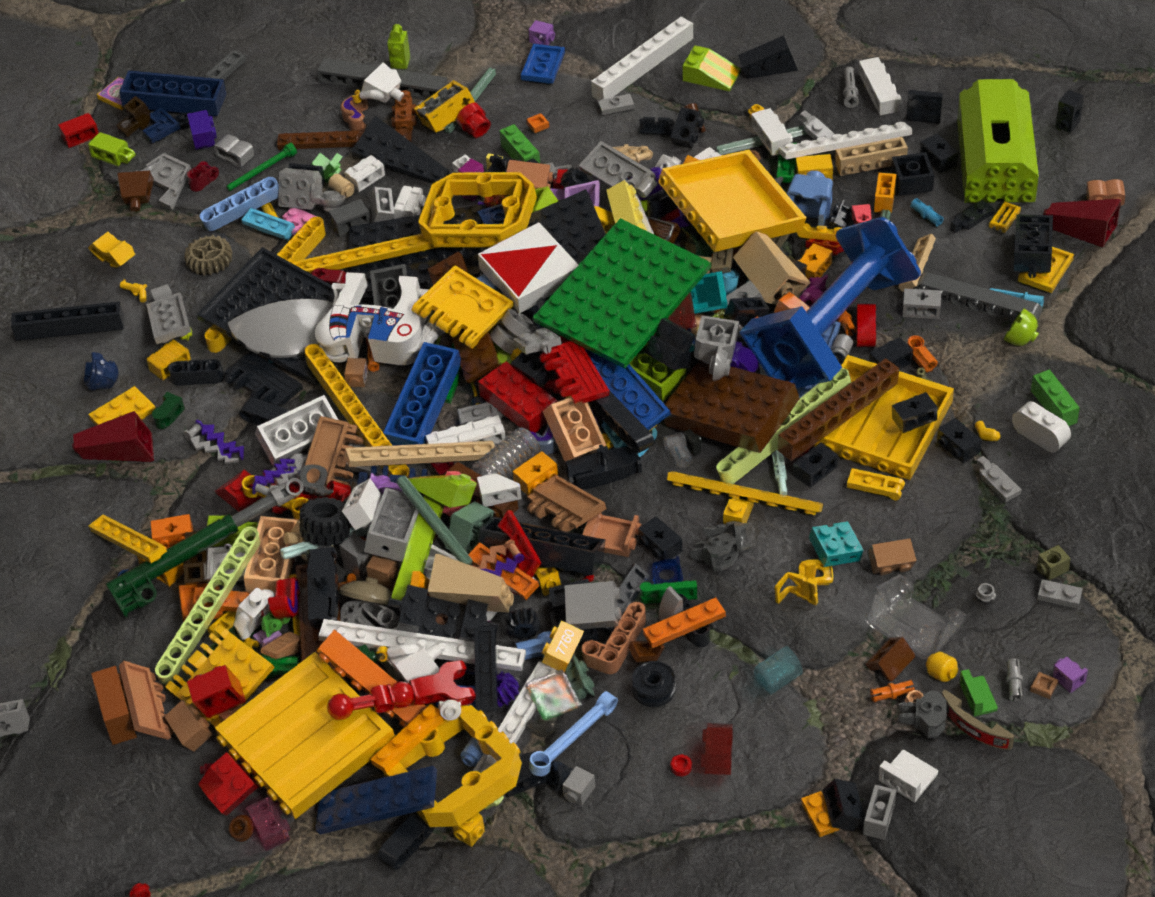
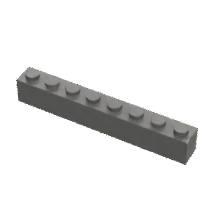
[317,58,448,100]

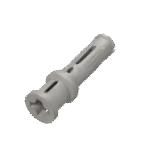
[843,67,859,108]

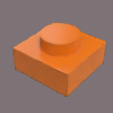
[526,113,549,133]

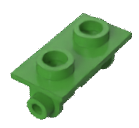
[261,612,290,637]

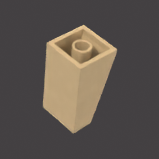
[733,231,810,305]
[428,554,514,613]

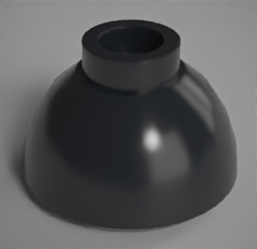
[546,761,573,791]

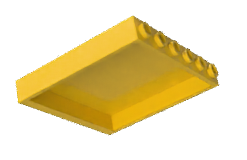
[658,150,806,252]

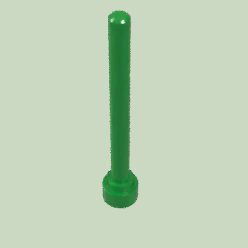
[226,142,297,191]

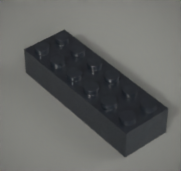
[479,517,606,576]

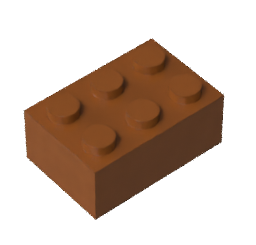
[91,666,137,745]

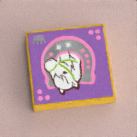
[97,77,124,110]

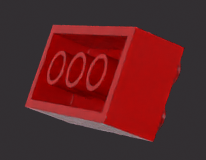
[478,361,557,433]

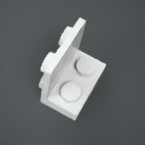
[878,750,938,803]

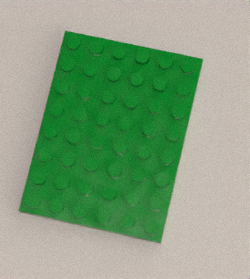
[533,218,711,369]

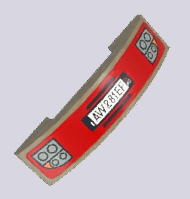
[942,689,1015,750]

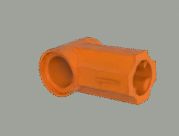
[907,335,938,373]

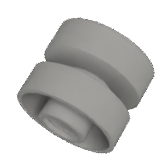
[490,309,538,355]

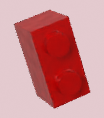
[58,113,99,148]

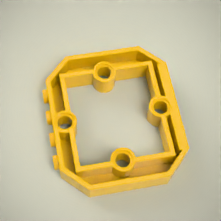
[418,172,537,247]
[383,705,522,827]

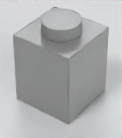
[562,766,595,806]

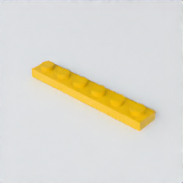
[88,514,167,563]

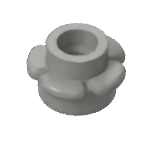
[976,583,996,602]

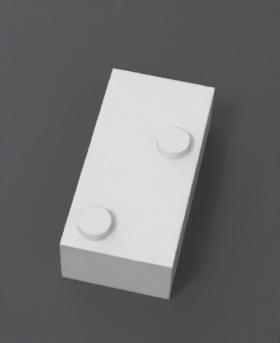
[255,395,338,466]

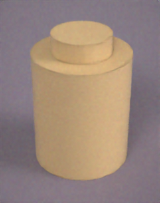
[328,173,355,198]

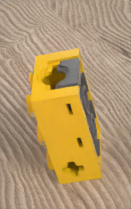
[414,80,475,133]

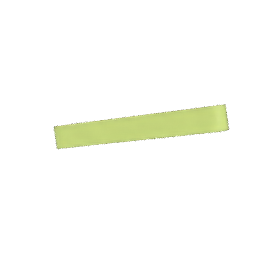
[716,368,852,484]
[155,527,260,685]

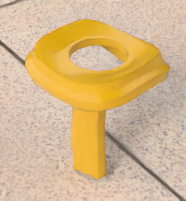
[798,559,833,585]

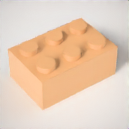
[543,398,606,461]

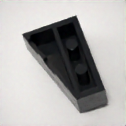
[738,35,798,79]

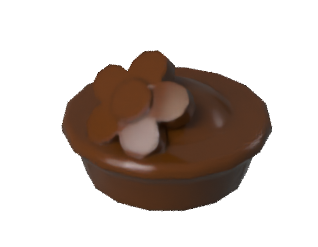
[229,815,254,842]

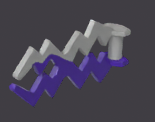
[184,419,244,464]
[252,459,301,496]

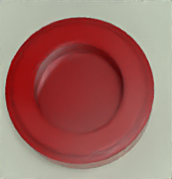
[670,754,692,777]

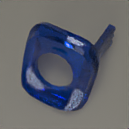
[651,556,683,584]

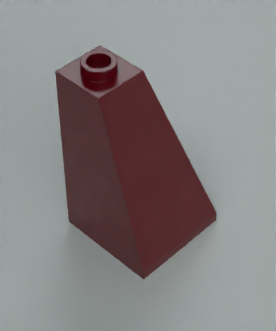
[1043,199,1121,248]
[72,411,154,462]

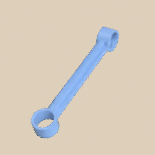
[529,691,618,776]

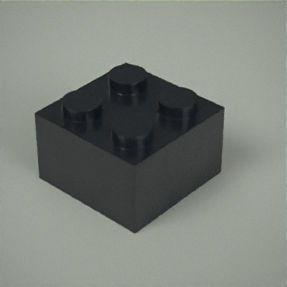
[891,152,934,195]

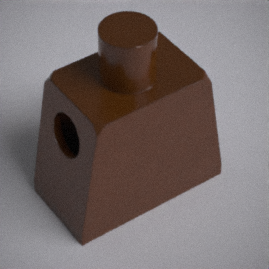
[118,170,154,212]

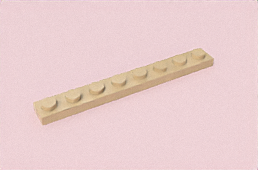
[344,441,498,467]

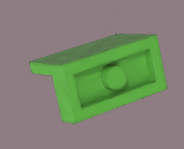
[959,669,998,717]

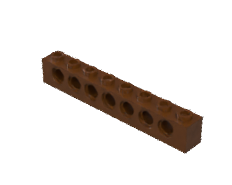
[777,358,900,461]

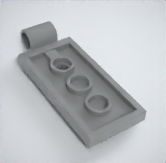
[579,141,657,198]
[146,284,191,344]

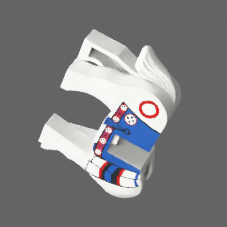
[315,272,445,365]

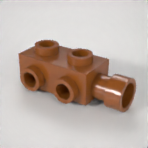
[392,90,417,130]

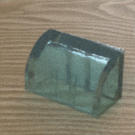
[755,646,803,695]

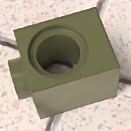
[1037,545,1071,580]

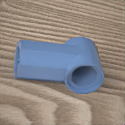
[515,631,552,660]

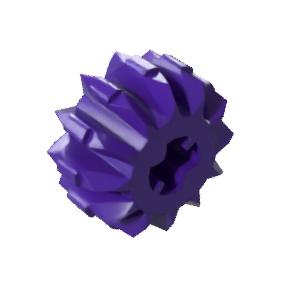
[497,671,519,708]

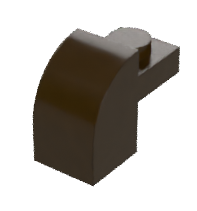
[116,96,150,137]

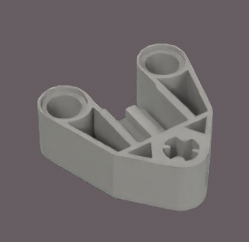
[341,600,400,651]

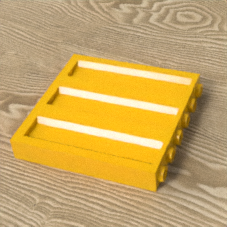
[811,355,954,480]
[215,652,395,819]

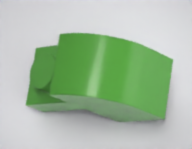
[311,153,342,183]

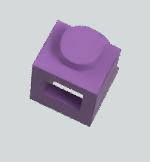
[1053,657,1088,693]

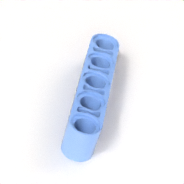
[200,177,279,231]

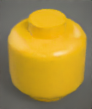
[926,651,958,682]

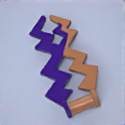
[468,540,524,577]

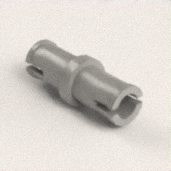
[1006,658,1023,702]

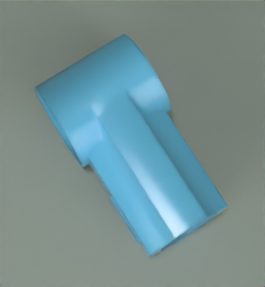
[723,268,740,295]

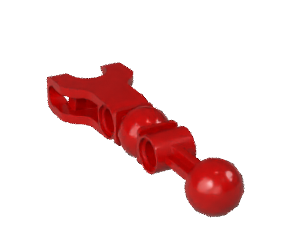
[327,660,476,720]

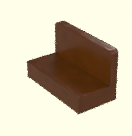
[866,636,915,682]

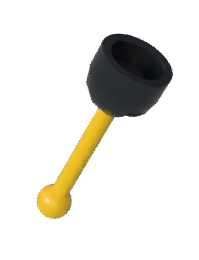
[470,380,485,406]

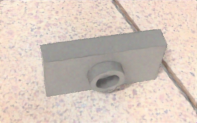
[598,94,634,115]

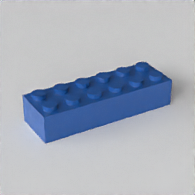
[383,342,461,446]

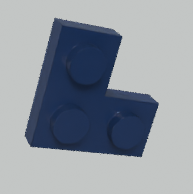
[142,108,181,143]

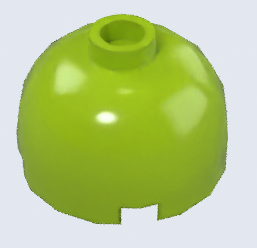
[1003,308,1039,346]

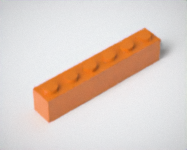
[317,629,427,729]

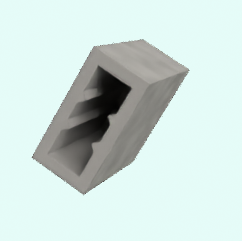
[565,581,621,629]

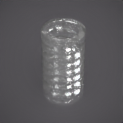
[472,427,541,479]

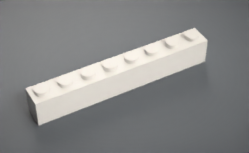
[591,17,693,100]

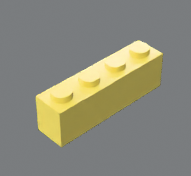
[606,180,647,231]

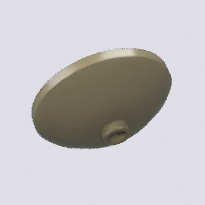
[338,577,393,605]

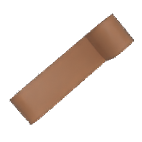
[582,602,646,674]

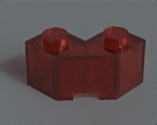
[701,723,733,775]

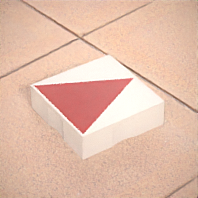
[478,222,578,313]

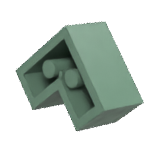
[446,502,494,554]

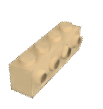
[835,137,908,176]

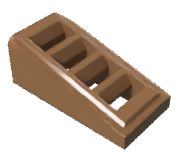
[261,632,302,659]

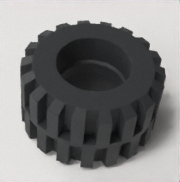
[300,497,350,546]

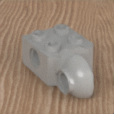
[279,168,345,211]
[694,316,739,381]

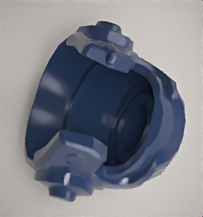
[84,352,119,391]

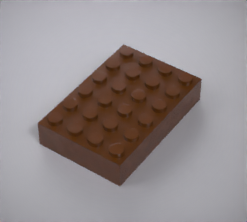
[664,360,800,453]

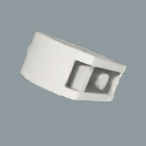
[1012,401,1071,453]

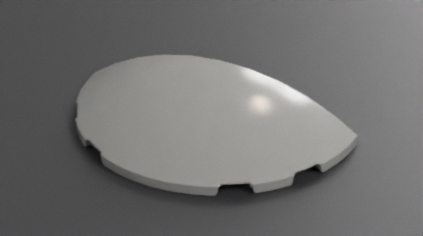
[228,299,333,358]

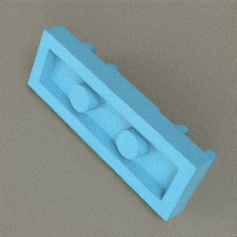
[241,208,295,241]

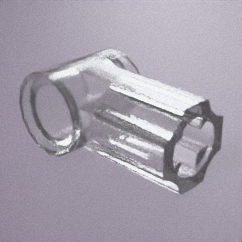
[663,431,692,469]

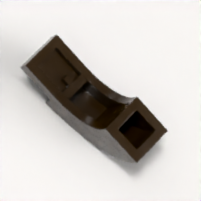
[183,531,208,585]

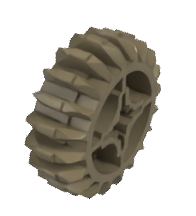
[184,235,233,276]

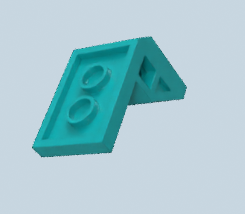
[669,271,728,318]

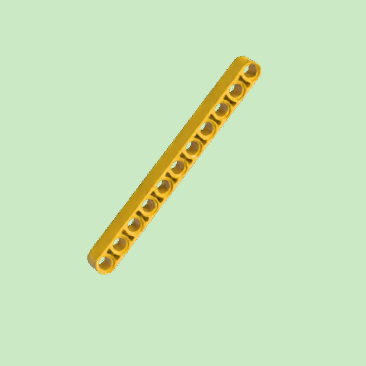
[205,217,326,353]
[305,344,410,478]

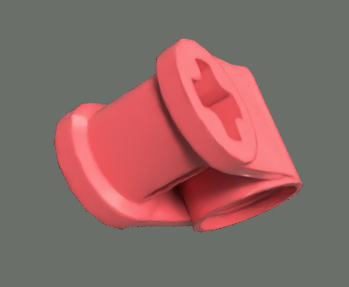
[851,204,872,225]

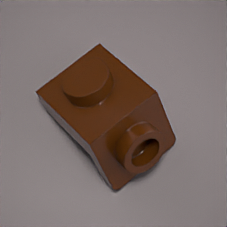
[628,641,664,662]

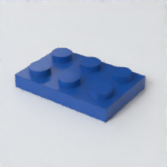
[521,44,565,84]

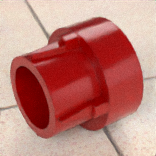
[456,102,491,138]

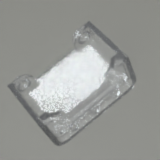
[865,574,967,659]

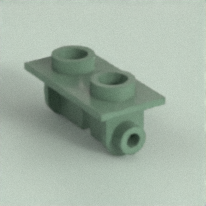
[565,655,595,699]

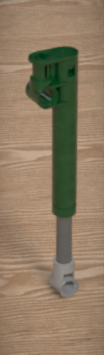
[106,478,303,618]

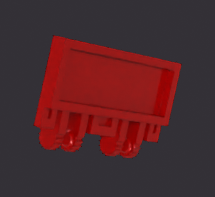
[539,341,610,404]

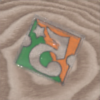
[525,669,582,721]

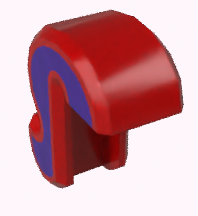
[268,577,300,619]

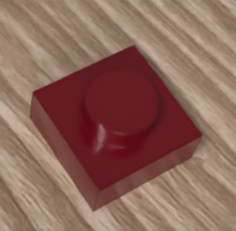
[430,462,455,476]

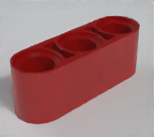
[857,304,876,347]

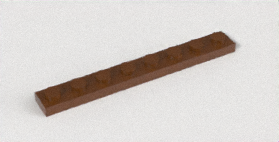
[277,128,413,150]

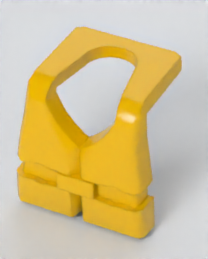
[774,572,818,605]

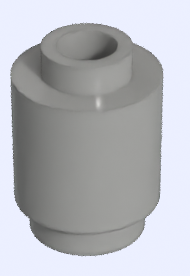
[831,334,853,361]

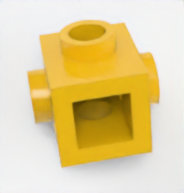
[453,813,485,847]

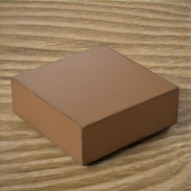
[1030,672,1059,699]

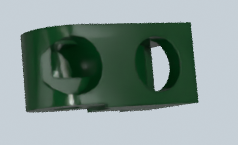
[152,392,185,429]

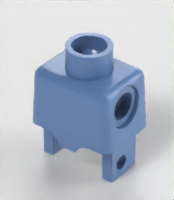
[787,171,833,226]

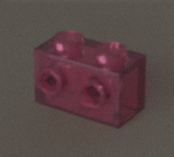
[246,797,291,851]

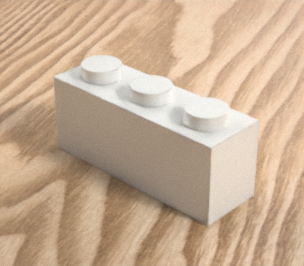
[751,108,793,156]
[342,478,382,530]

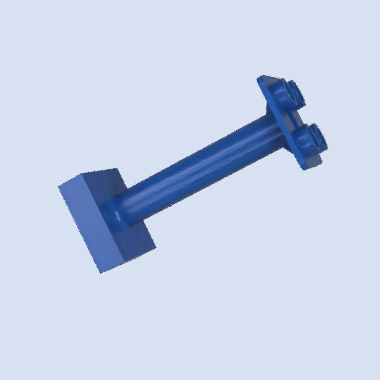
[739,217,921,388]

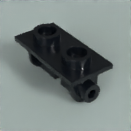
[639,116,674,135]
[827,199,852,229]

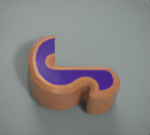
[341,96,369,131]

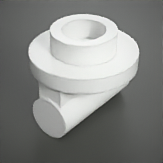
[438,700,461,720]

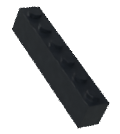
[11,301,124,341]

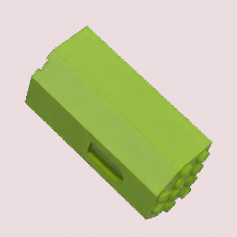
[957,79,1039,203]

